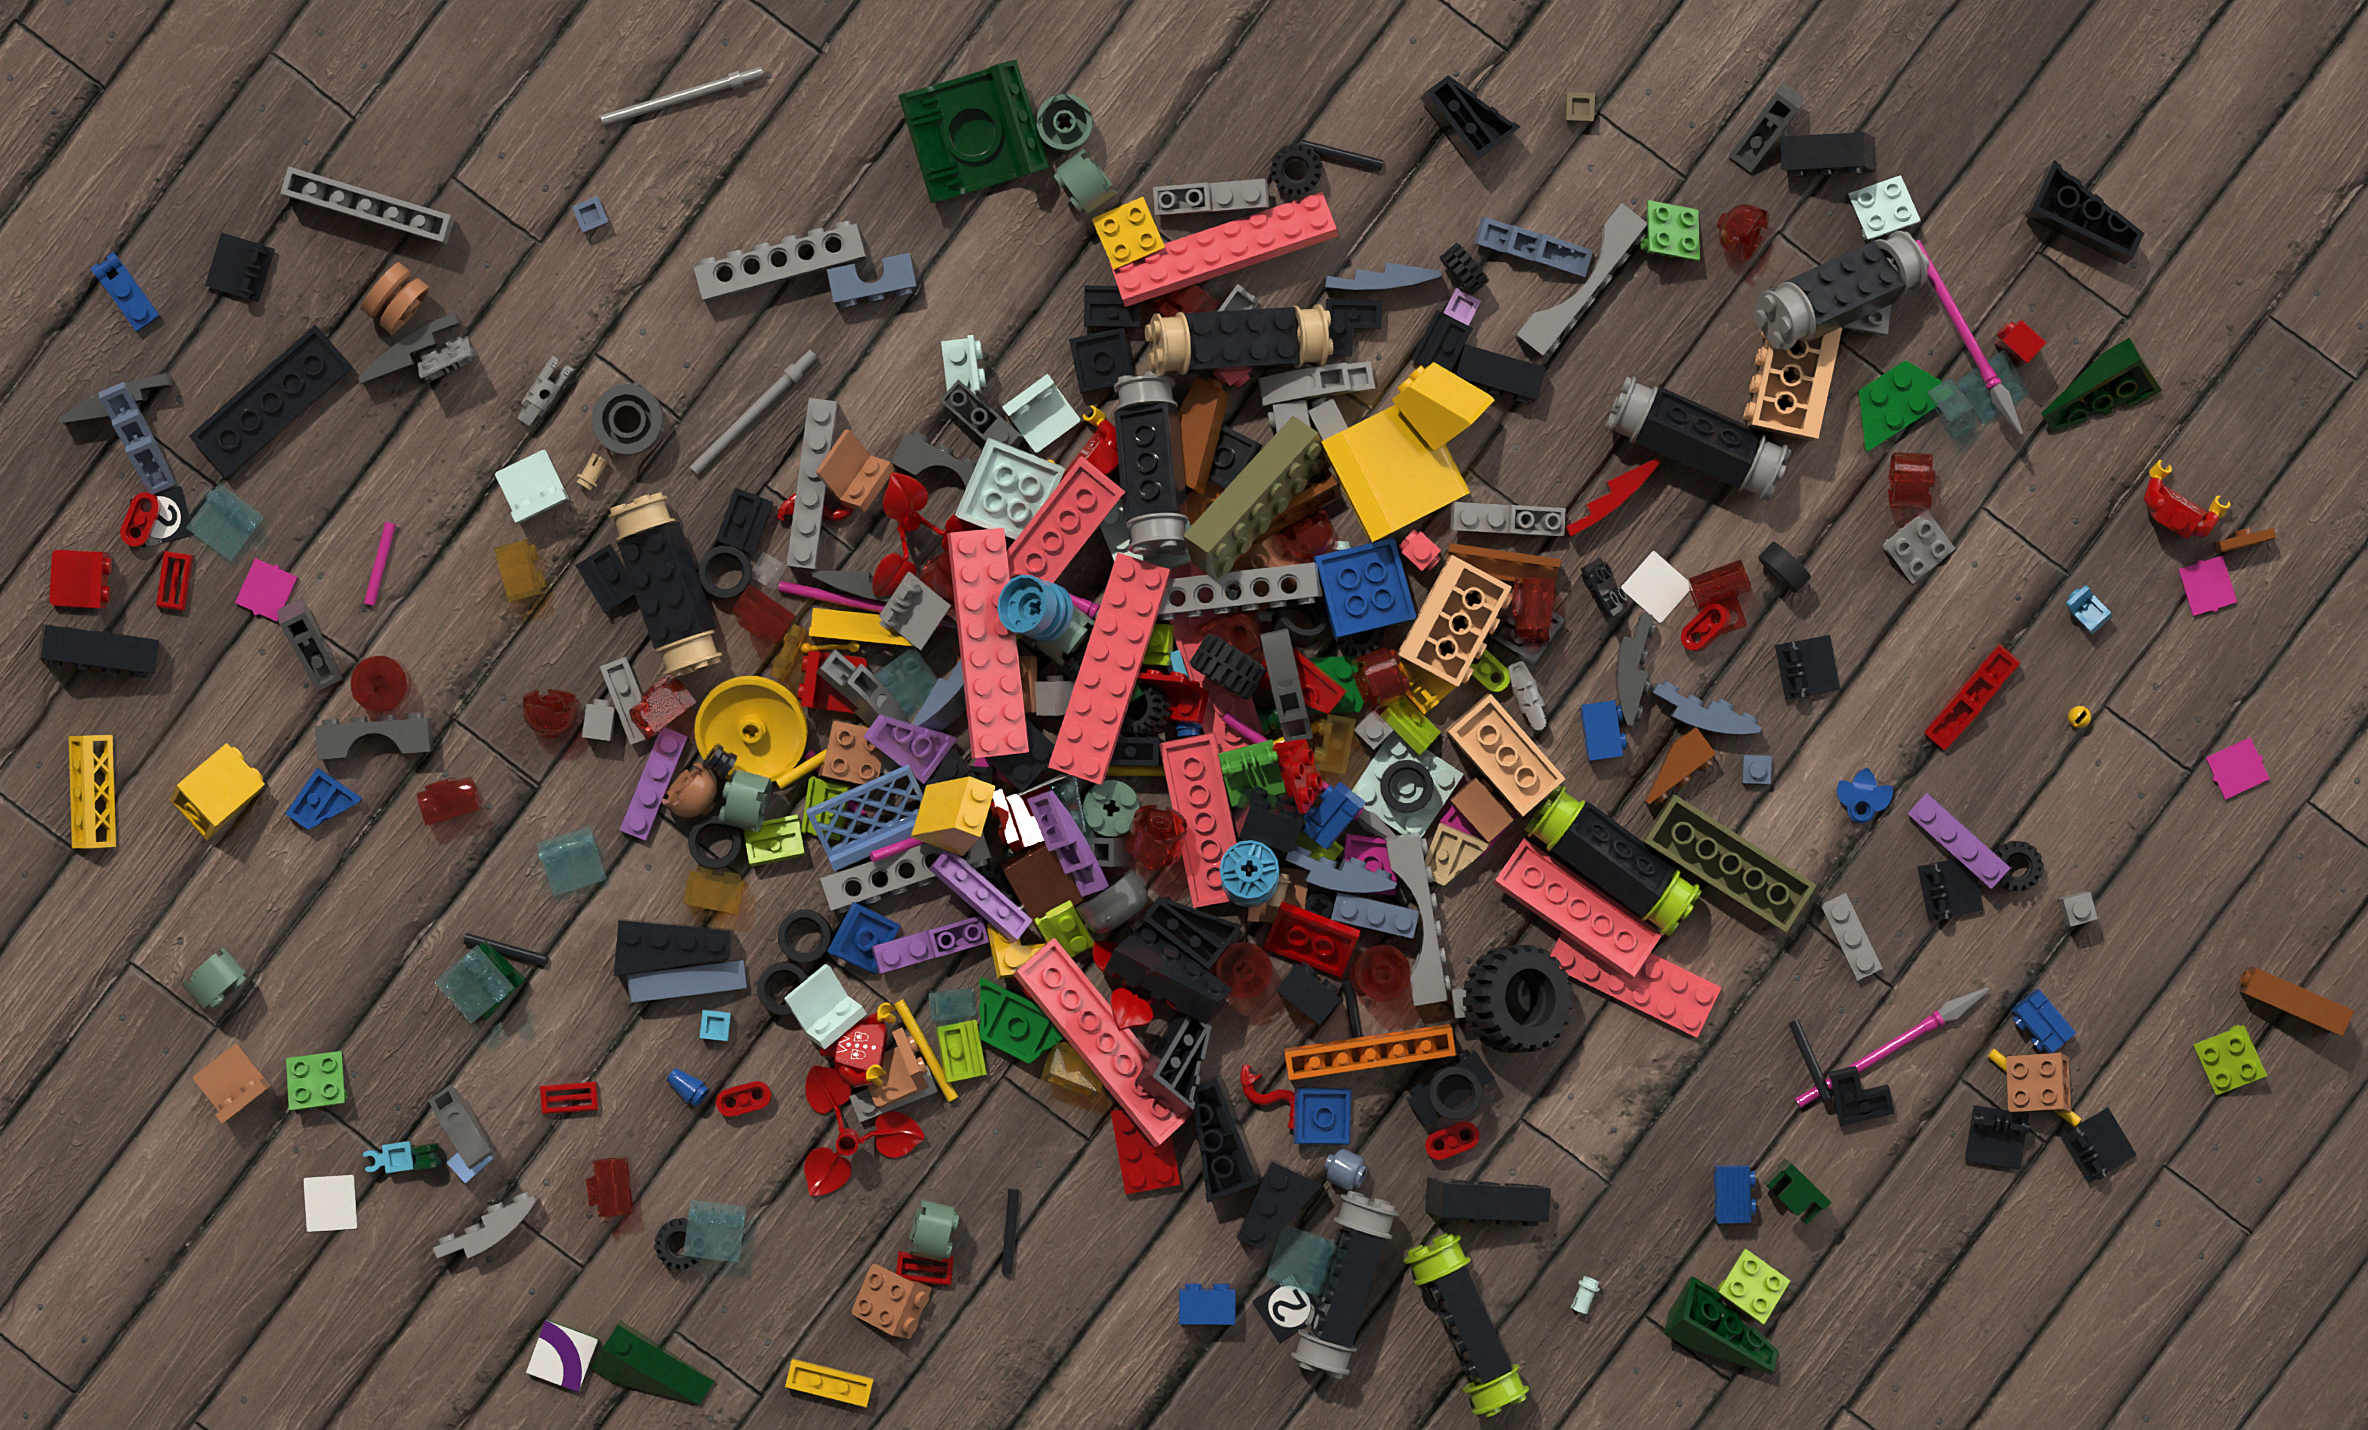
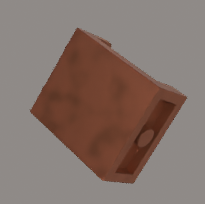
[1000,842,1084,927]

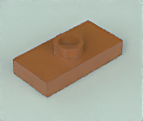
[2214,528,2276,552]

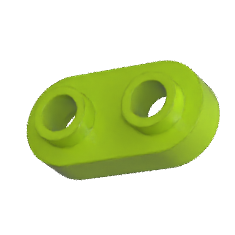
[1469,649,1510,692]

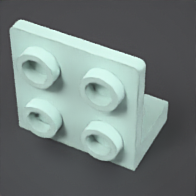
[941,335,986,395]
[1002,374,1080,453]
[495,450,570,524]
[784,964,867,1050]

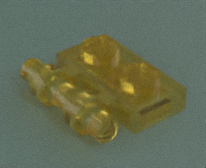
[770,624,809,681]

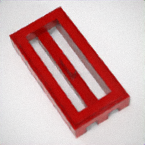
[156,551,193,611]
[540,1081,599,1114]
[896,1251,954,1285]

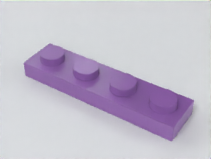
[620,726,688,841]
[1908,793,2011,889]
[929,850,1033,943]

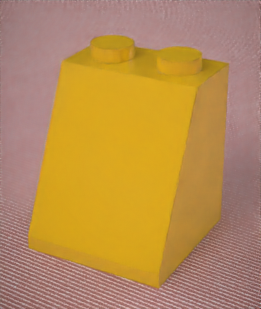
[1392,362,1494,452]
[169,743,265,841]
[910,777,996,856]

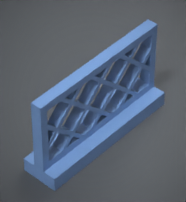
[806,764,923,871]

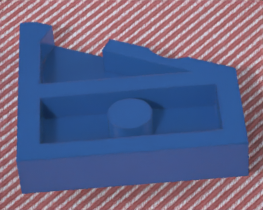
[285,768,363,830]

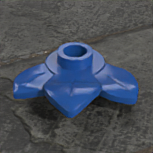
[1837,768,1893,823]

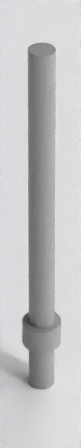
[600,67,765,126]
[690,349,817,475]

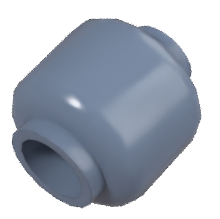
[1324,1149,1368,1190]

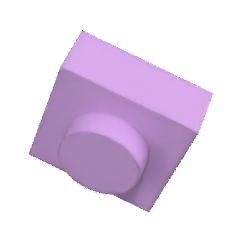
[1443,288,1481,325]

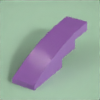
[1027,790,1109,897]

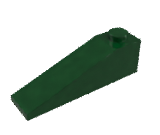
[2041,337,2162,432]
[1664,1276,1778,1375]
[590,1320,715,1405]

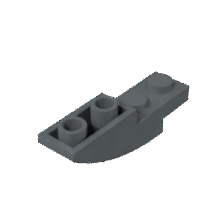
[1616,612,1656,726]
[1260,628,1313,742]
[816,650,910,727]

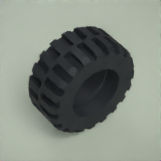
[1462,945,1573,1053]

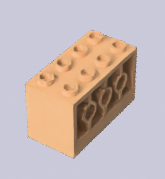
[1743,328,1842,441]
[1397,555,1513,687]
[1445,694,1565,816]

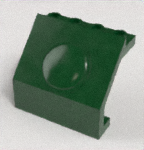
[898,59,1049,203]

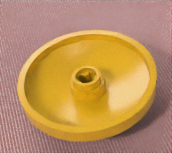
[695,676,808,782]

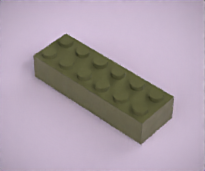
[1183,416,1326,580]
[1642,794,1817,932]

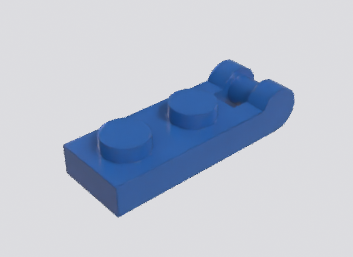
[91,251,161,332]

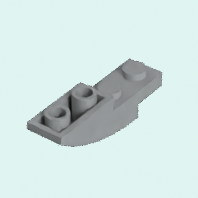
[1153,178,1269,216]
[1258,361,1375,407]
[1450,502,1566,536]
[433,1192,539,1259]

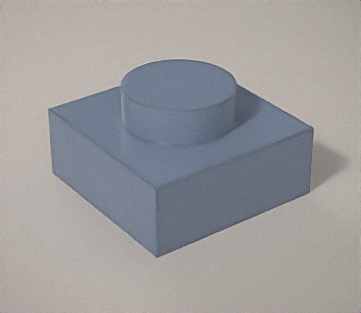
[572,196,609,234]
[1742,755,1772,784]

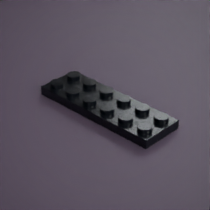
[189,325,354,479]

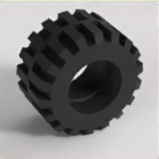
[1189,634,1267,700]

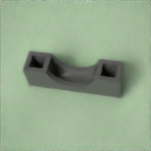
[891,431,977,488]
[315,713,433,760]

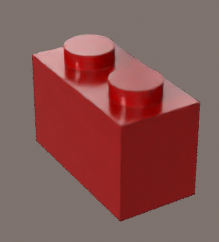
[1994,320,2047,366]

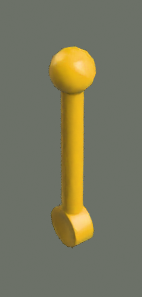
[801,641,860,654]

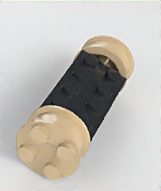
[1145,304,1333,376]
[608,492,722,679]

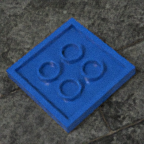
[1313,538,1417,639]

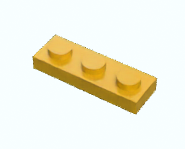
[785,1358,874,1407]

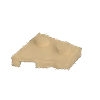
[1424,823,1491,886]

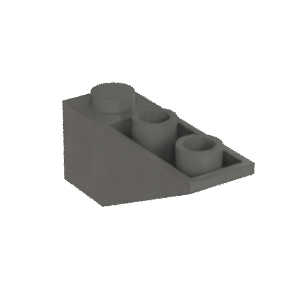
[940,380,1025,449]
[428,1084,493,1170]

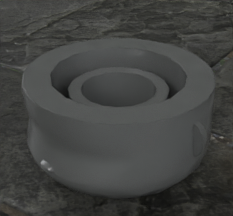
[592,382,664,456]
[1076,869,1148,934]

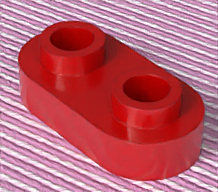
[120,492,161,547]
[1681,603,1731,652]
[716,1080,772,1117]
[1425,1121,1479,1160]

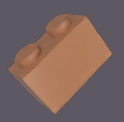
[1450,778,1513,842]

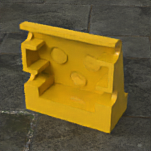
[1321,405,1470,543]

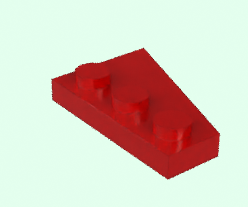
[1258,646,1348,714]

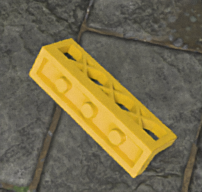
[809,608,914,646]
[68,735,116,848]

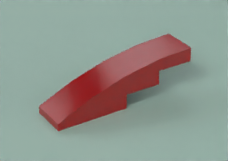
[1565,458,1660,537]
[1924,643,2021,750]

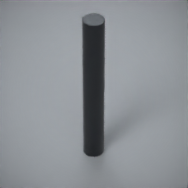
[1301,140,1384,171]
[463,933,548,966]
[1342,979,1363,1038]
[1788,1019,1832,1101]
[1001,1188,1019,1274]

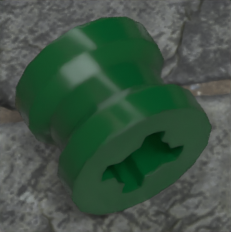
[1256,703,1282,735]
[411,1143,442,1170]

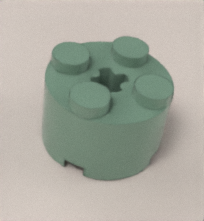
[1036,94,1093,153]
[1054,148,1117,214]
[1036,605,1095,667]
[719,769,772,832]
[1083,780,1140,836]
[181,947,247,1012]
[908,1199,959,1262]

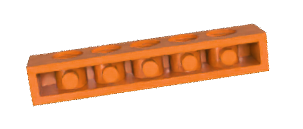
[1284,1024,1456,1080]

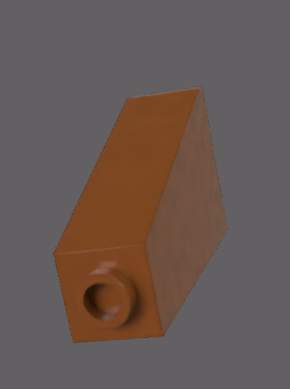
[1178,376,1229,495]
[2239,966,2354,1036]

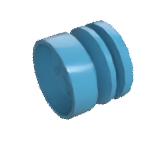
[997,575,1073,641]
[1220,840,1279,908]

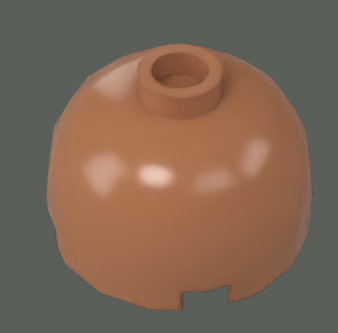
[662,762,717,818]

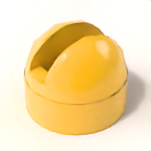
[2068,706,2091,728]

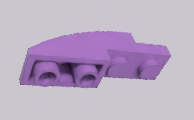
[871,915,989,974]

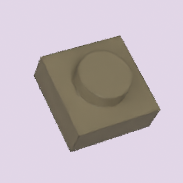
[1565,92,1595,122]

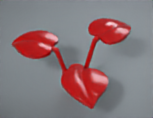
[872,473,987,596]
[1092,941,1177,1031]
[804,1065,924,1196]

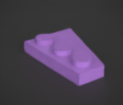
[863,714,957,784]

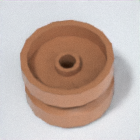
[360,262,431,335]

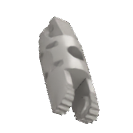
[518,356,573,426]
[1508,661,1547,731]

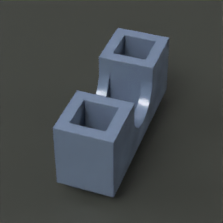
[827,253,917,308]
[1330,891,1420,938]

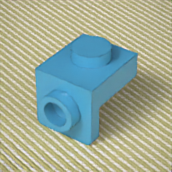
[2066,585,2113,635]

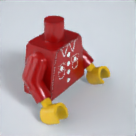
[1047,405,1119,482]
[2144,460,2230,539]
[820,1002,896,1087]

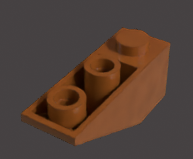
[1644,727,1716,805]

